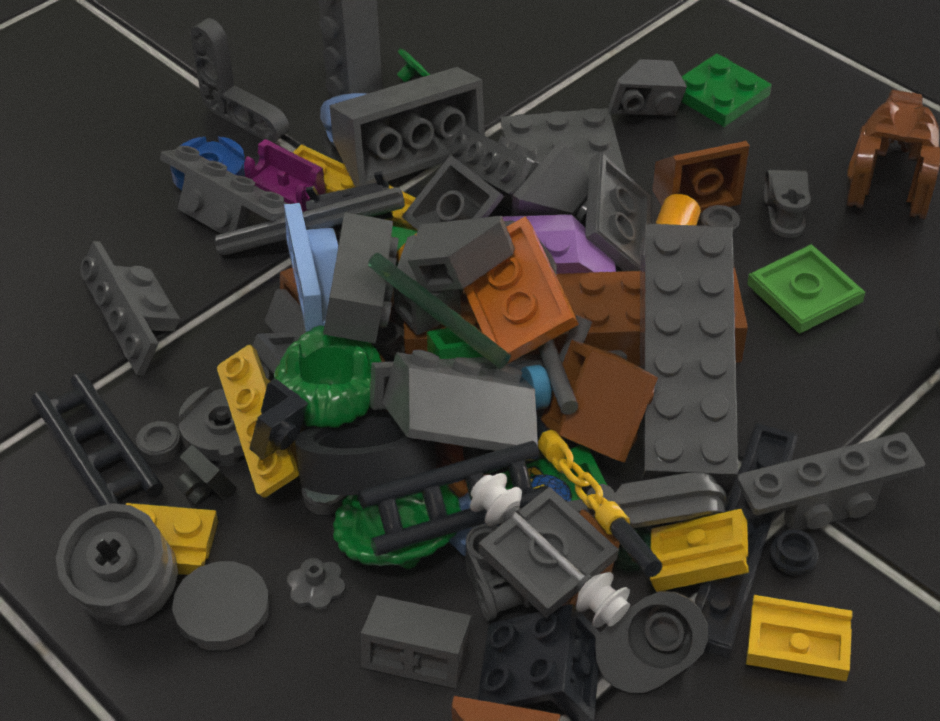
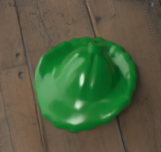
[274,325,382,428]
[333,486,461,570]

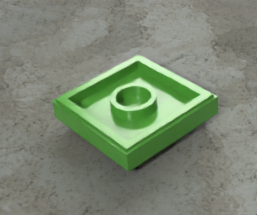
[747,244,865,334]

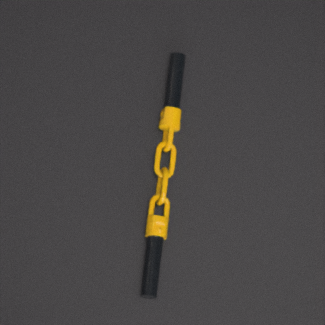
[536,413,663,577]

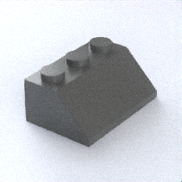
[382,350,538,451]

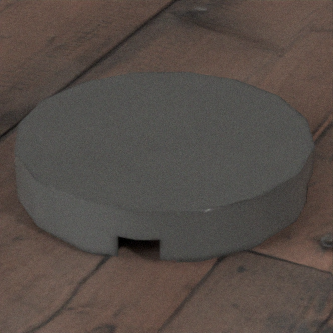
[172,561,270,651]

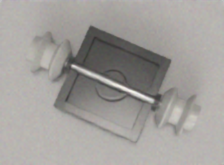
[470,473,630,627]

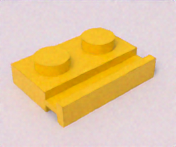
[126,503,218,575]
[650,509,749,592]
[746,595,852,681]

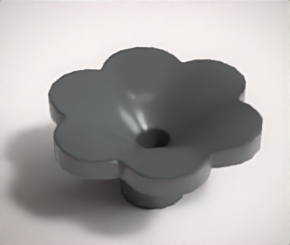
[287,558,346,611]

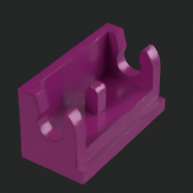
[244,139,326,212]

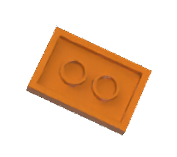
[463,216,579,365]

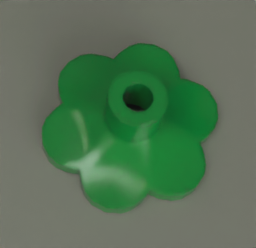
[397,48,430,82]

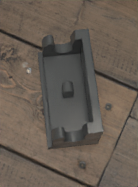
[361,595,472,689]

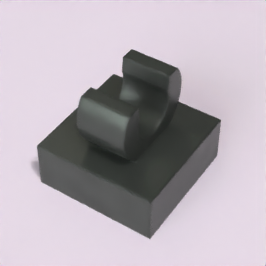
[174,444,237,506]

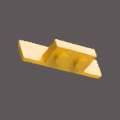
[217,345,305,498]

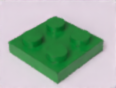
[681,53,772,127]

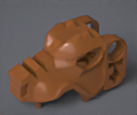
[847,90,940,220]

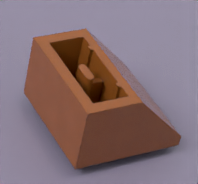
[541,340,658,463]

